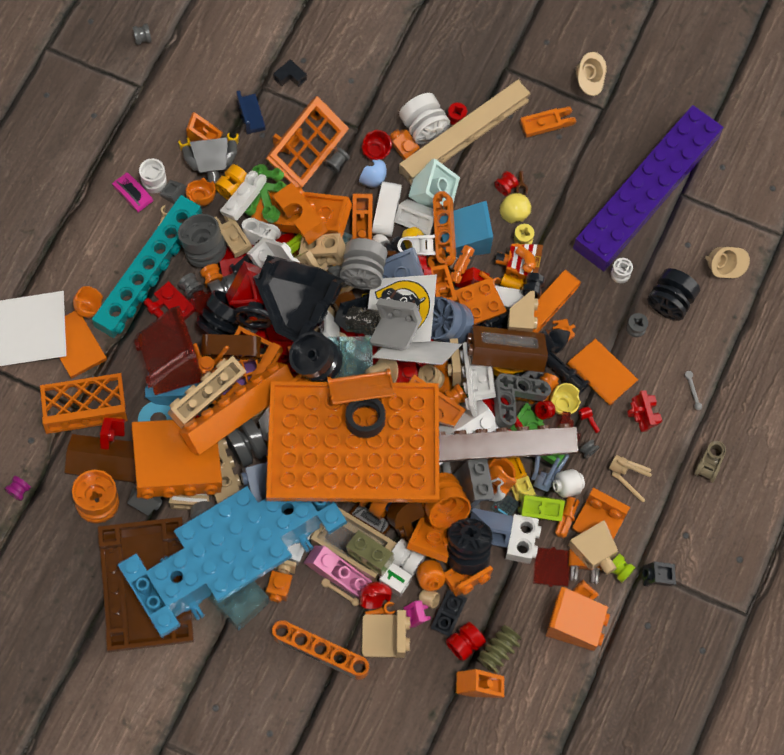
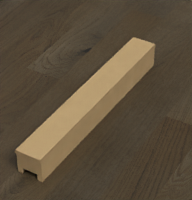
[399,79,530,185]

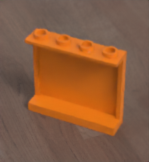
[131,419,222,499]

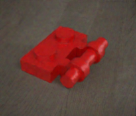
[144,281,196,330]

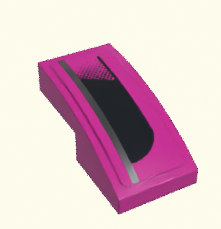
[112,172,153,212]

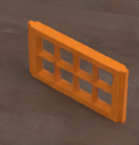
[265,96,349,188]

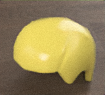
[500,193,531,224]
[550,383,581,416]

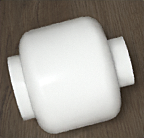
[552,469,585,498]

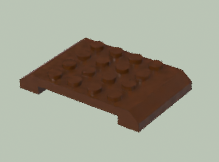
[98,517,194,652]

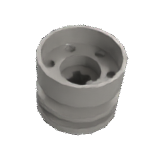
[340,238,388,290]

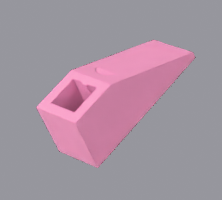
[304,545,372,599]

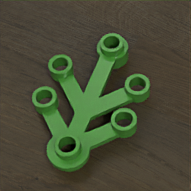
[245,164,287,223]

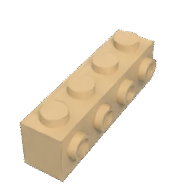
[167,356,247,429]
[214,437,242,504]

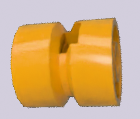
[215,164,247,200]

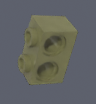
[346,530,394,577]

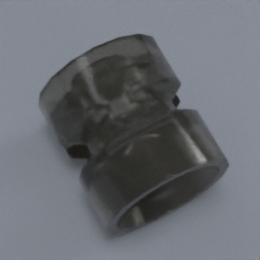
[345,306,381,336]

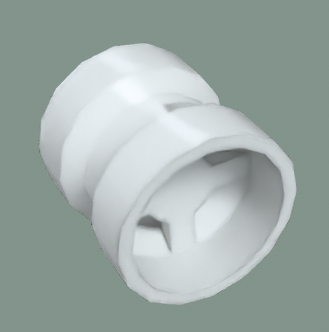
[611,258,633,284]

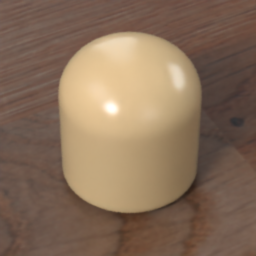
[419,589,440,609]

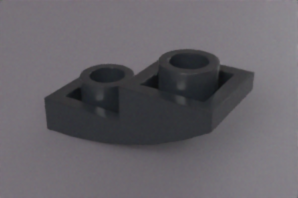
[431,590,468,637]

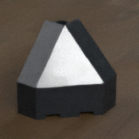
[253,255,345,342]

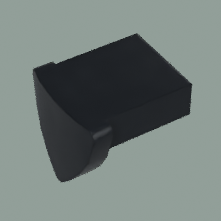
[540,329,570,353]

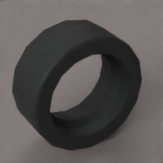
[345,398,386,438]

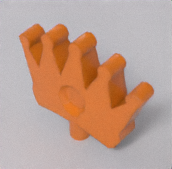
[552,319,575,341]

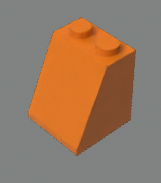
[546,587,610,651]

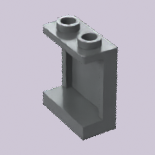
[453,459,494,515]

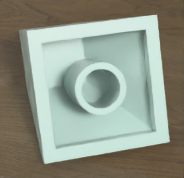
[409,159,460,210]

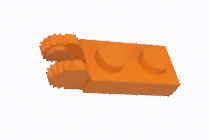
[520,107,576,138]

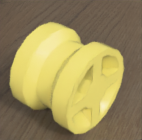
[514,224,535,244]

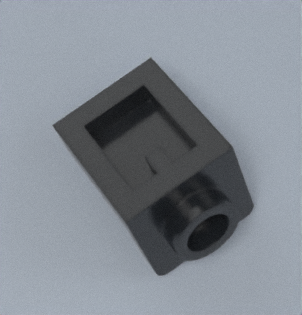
[642,561,676,587]

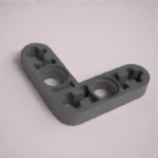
[494,373,551,429]

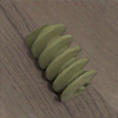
[478,625,521,674]

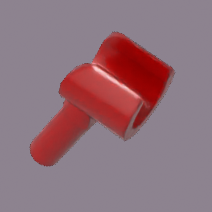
[578,407,600,433]

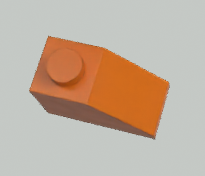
[456,669,504,698]

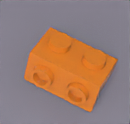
[445,566,493,597]

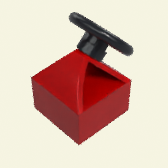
[226,261,272,329]

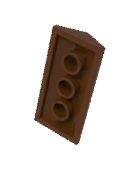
[64,434,136,483]

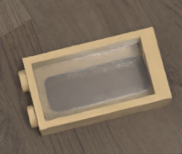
[311,507,397,582]

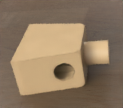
[568,520,618,575]

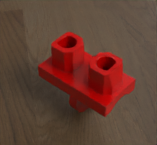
[627,390,662,432]

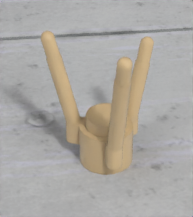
[609,455,651,502]

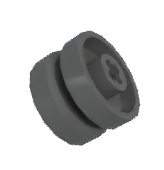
[225,419,268,468]

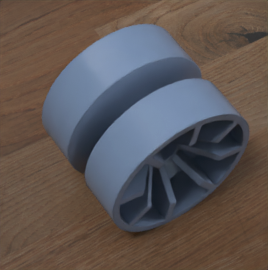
[431,297,474,344]

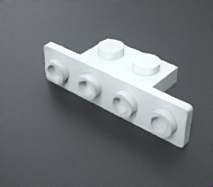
[460,342,496,417]

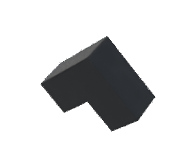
[273,59,307,87]

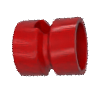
[445,621,486,662]

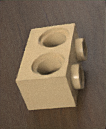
[299,233,346,265]

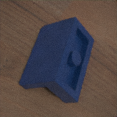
[236,90,266,135]

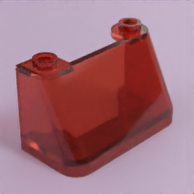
[134,306,202,395]

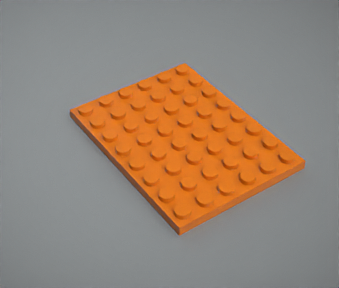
[266,381,439,503]

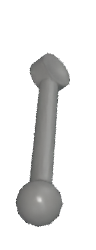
[685,371,702,410]

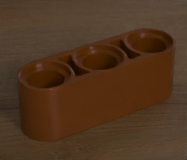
[201,334,261,360]

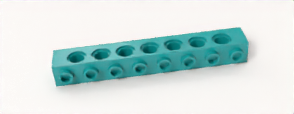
[92,195,202,338]

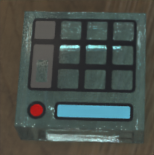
[491,494,520,516]

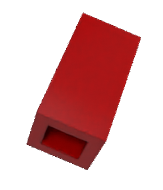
[455,267,490,288]

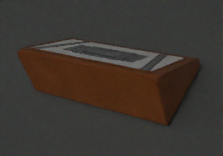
[349,502,392,536]

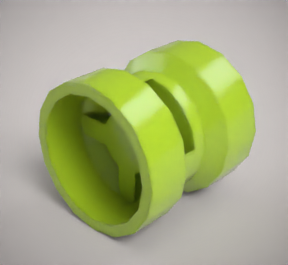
[611,554,635,583]

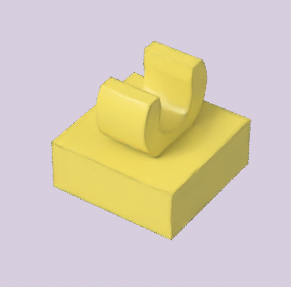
[510,476,536,503]

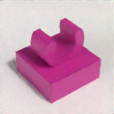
[404,601,431,628]

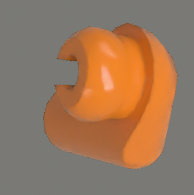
[515,245,536,273]

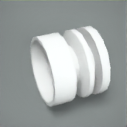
[399,93,450,144]

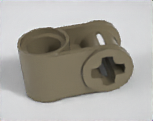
[694,441,726,483]

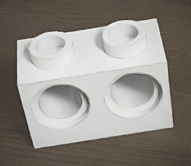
[505,514,541,564]

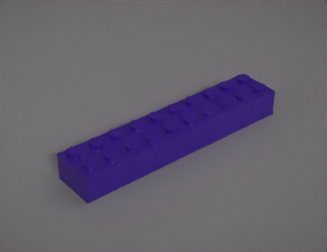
[573,105,724,272]

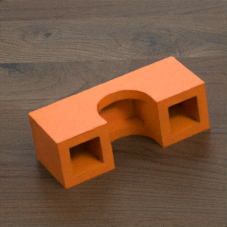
[273,182,328,245]

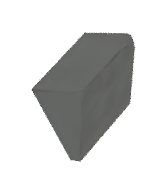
[159,180,187,204]

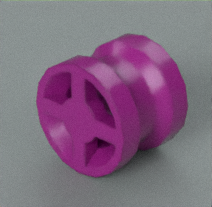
[4,476,31,501]

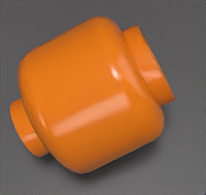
[416,560,446,591]

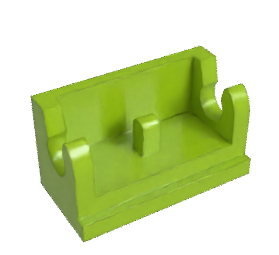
[518,493,565,521]

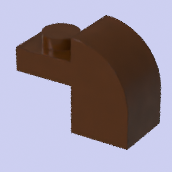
[387,502,426,542]

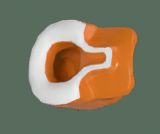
[488,458,517,502]

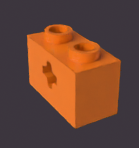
[431,264,457,302]

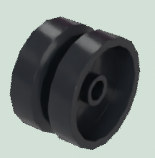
[289,331,343,382]

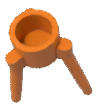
[193,343,229,377]

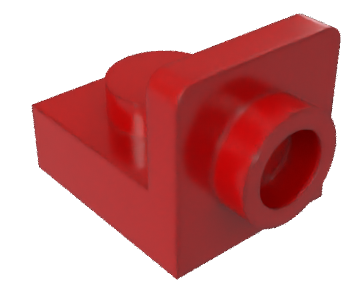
[100,417,125,450]

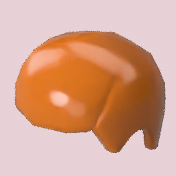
[185,178,216,207]
[73,286,103,318]

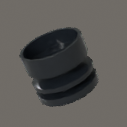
[647,268,700,321]
[196,290,247,335]
[447,518,492,575]

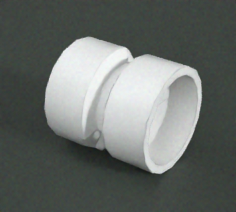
[139,158,167,193]
[392,539,426,577]

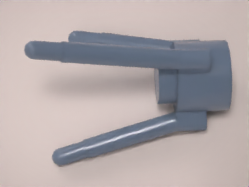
[531,454,569,492]

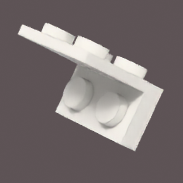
[247,237,300,268]

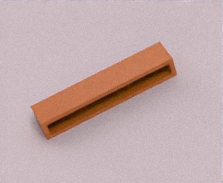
[179,362,294,455]

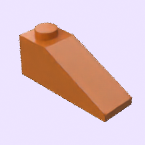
[352,193,373,240]

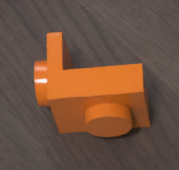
[389,129,420,160]

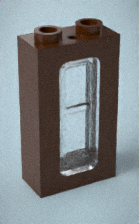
[466,325,548,373]

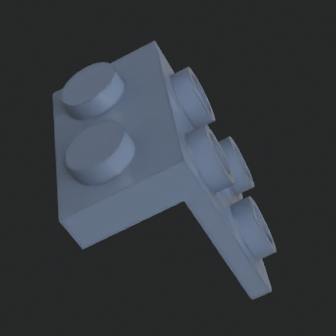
[241,462,268,503]

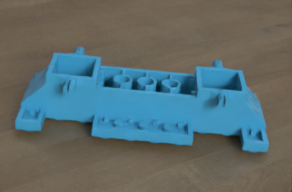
[118,486,347,637]

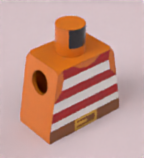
[495,244,543,282]

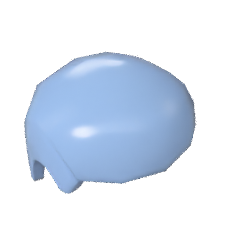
[359,159,387,188]

